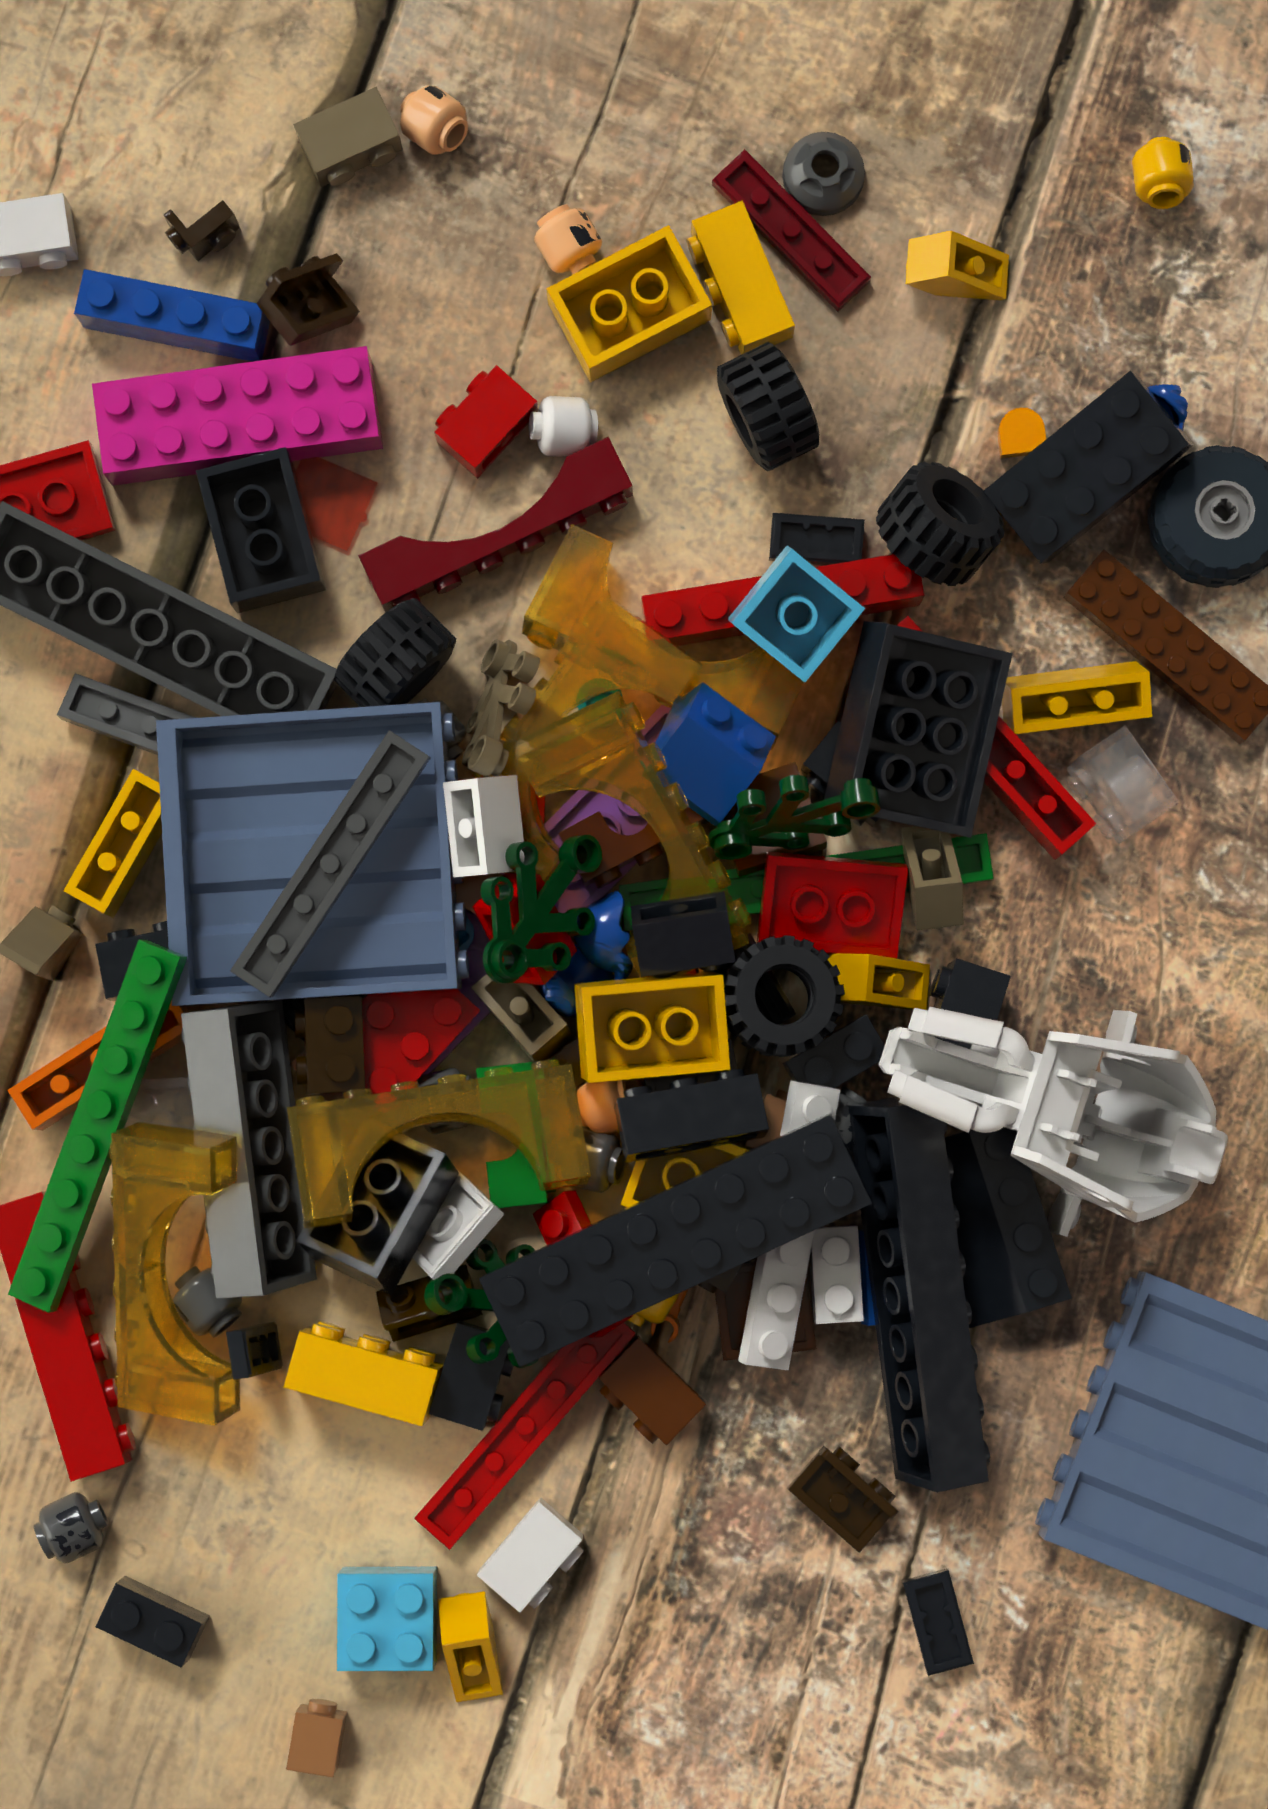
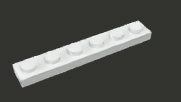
[738,1080,840,1370]

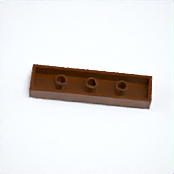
[1063,549,1268,744]

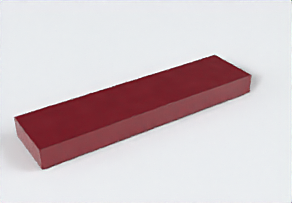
[712,149,871,312]

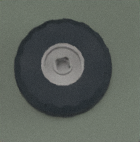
[1148,445,1268,588]

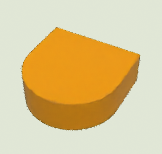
[997,408,1046,459]

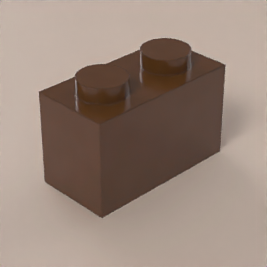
[599,1335,706,1446]

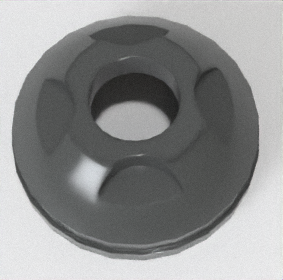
[782,132,865,216]

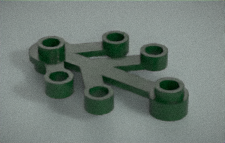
[708,775,880,860]
[480,835,602,984]
[424,1239,539,1368]

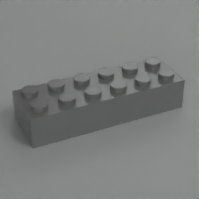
[181,1000,317,1298]

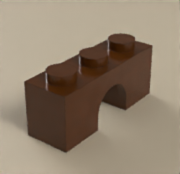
[558,782,707,889]

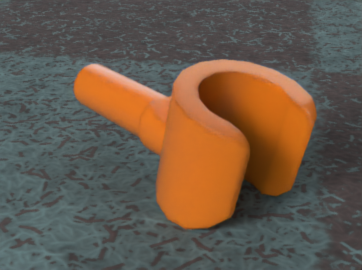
[650,1289,688,1343]

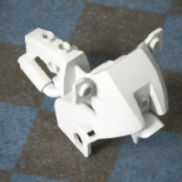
[879,1007,1228,1237]

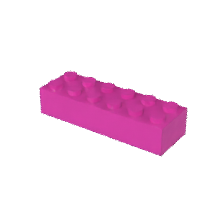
[92,346,383,486]

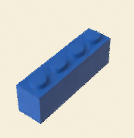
[74,269,270,362]

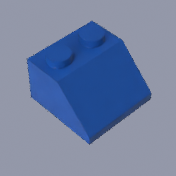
[641,682,776,826]

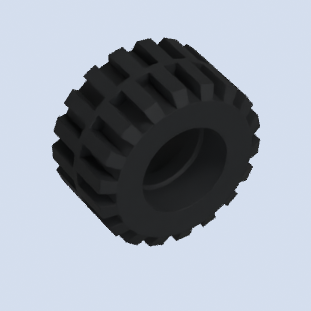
[717,342,819,471]
[876,462,1005,586]
[334,598,457,707]
[723,935,845,1057]

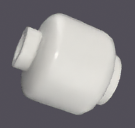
[528,396,598,457]

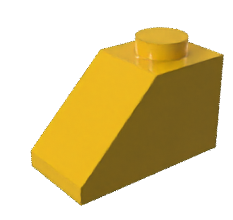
[905,231,1009,300]
[827,953,930,1010]
[438,1591,503,1702]

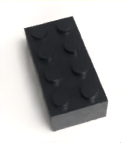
[984,370,1194,564]

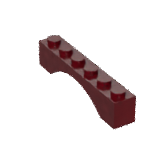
[358,436,633,613]

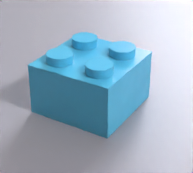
[728,546,865,682]
[337,1566,437,1671]

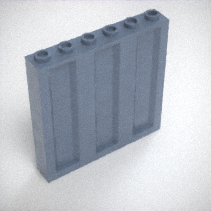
[156,702,469,1006]
[1035,1271,1268,1630]

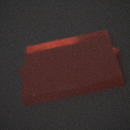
[295,457,378,551]

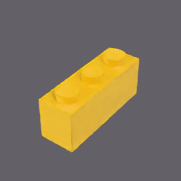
[686,200,795,355]
[1002,661,1152,734]
[63,769,162,918]

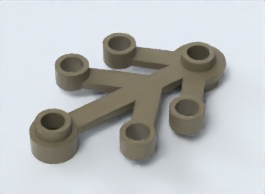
[462,639,540,777]

